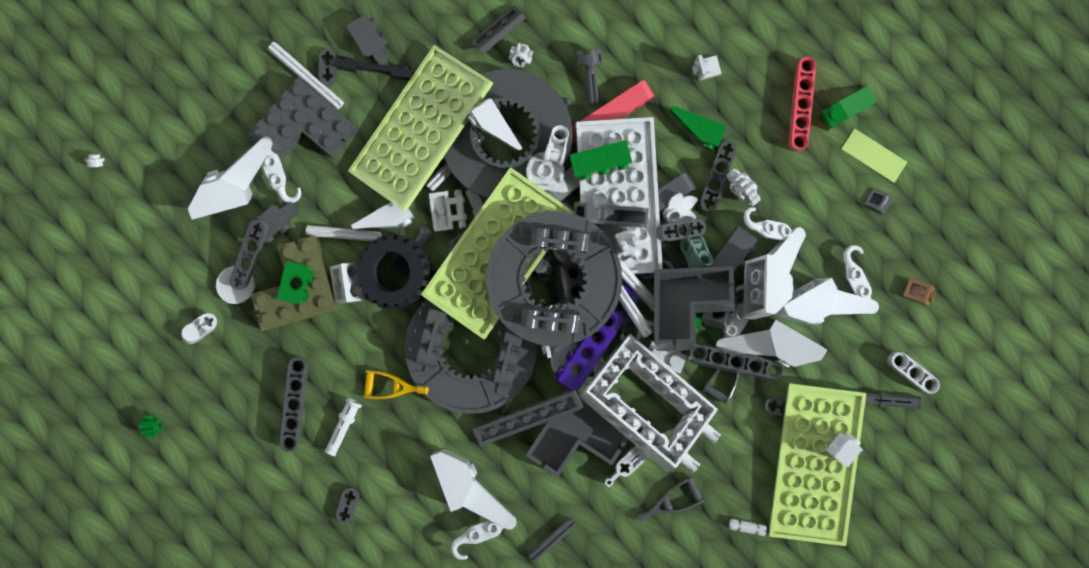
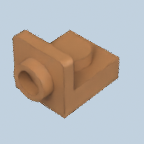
[903,278,936,306]

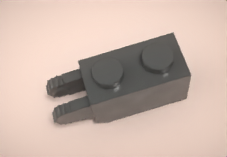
[346,14,389,66]
[245,202,299,246]

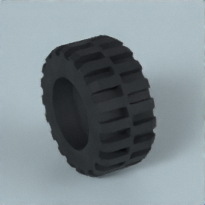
[355,235,433,309]

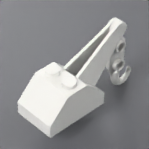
[188,137,301,219]
[743,207,806,320]
[773,245,879,325]
[716,285,827,368]
[430,449,517,560]

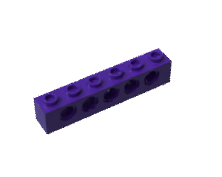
[554,284,640,393]

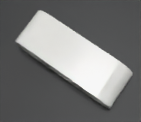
[887,352,940,394]

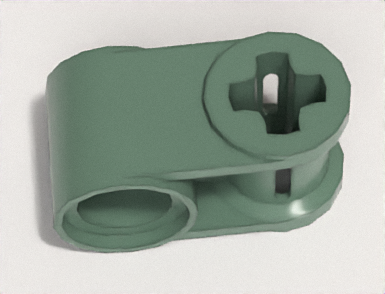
[680,236,713,268]

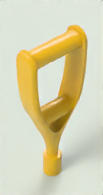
[363,370,429,399]

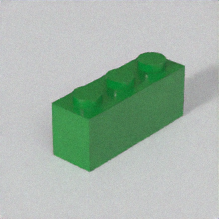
[570,140,632,181]

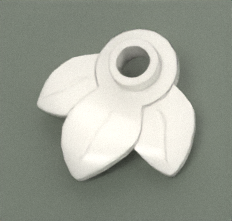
[663,193,698,223]

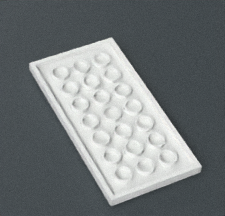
[576,117,662,274]

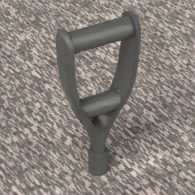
[702,353,741,404]
[637,476,705,522]

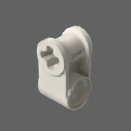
[543,125,569,166]

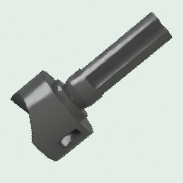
[576,48,602,103]
[533,249,555,282]

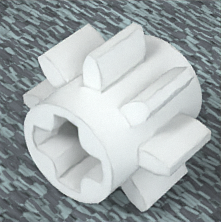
[509,43,533,68]

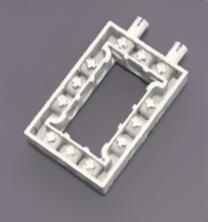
[579,334,721,473]

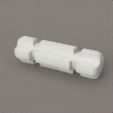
[729,519,767,536]

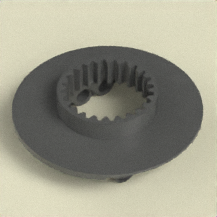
[444,69,573,198]
[487,211,622,346]
[405,299,537,414]

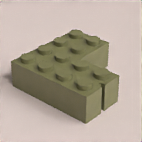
[251,235,339,331]

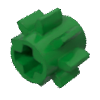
[139,414,162,439]

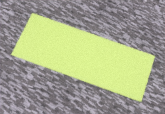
[842,128,907,183]

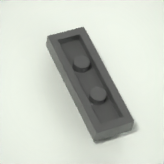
[471,6,526,55]

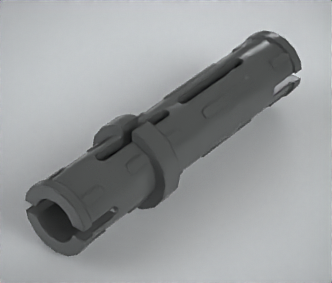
[865,392,922,409]

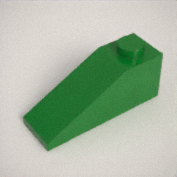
[818,86,877,131]
[670,106,727,150]

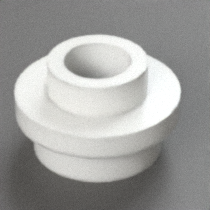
[85,154,105,167]

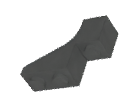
[574,202,649,228]

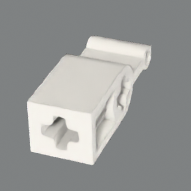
[604,444,649,487]

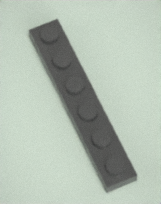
[472,389,583,446]

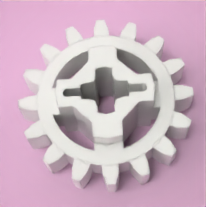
[726,168,761,206]

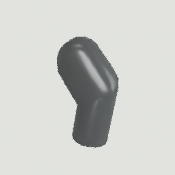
[414,225,431,246]

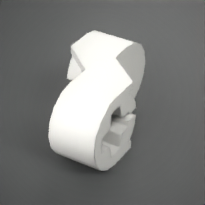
[181,313,217,344]

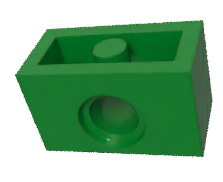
[277,261,314,305]

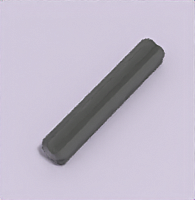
[529,518,576,562]

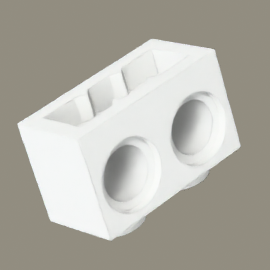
[329,262,365,305]

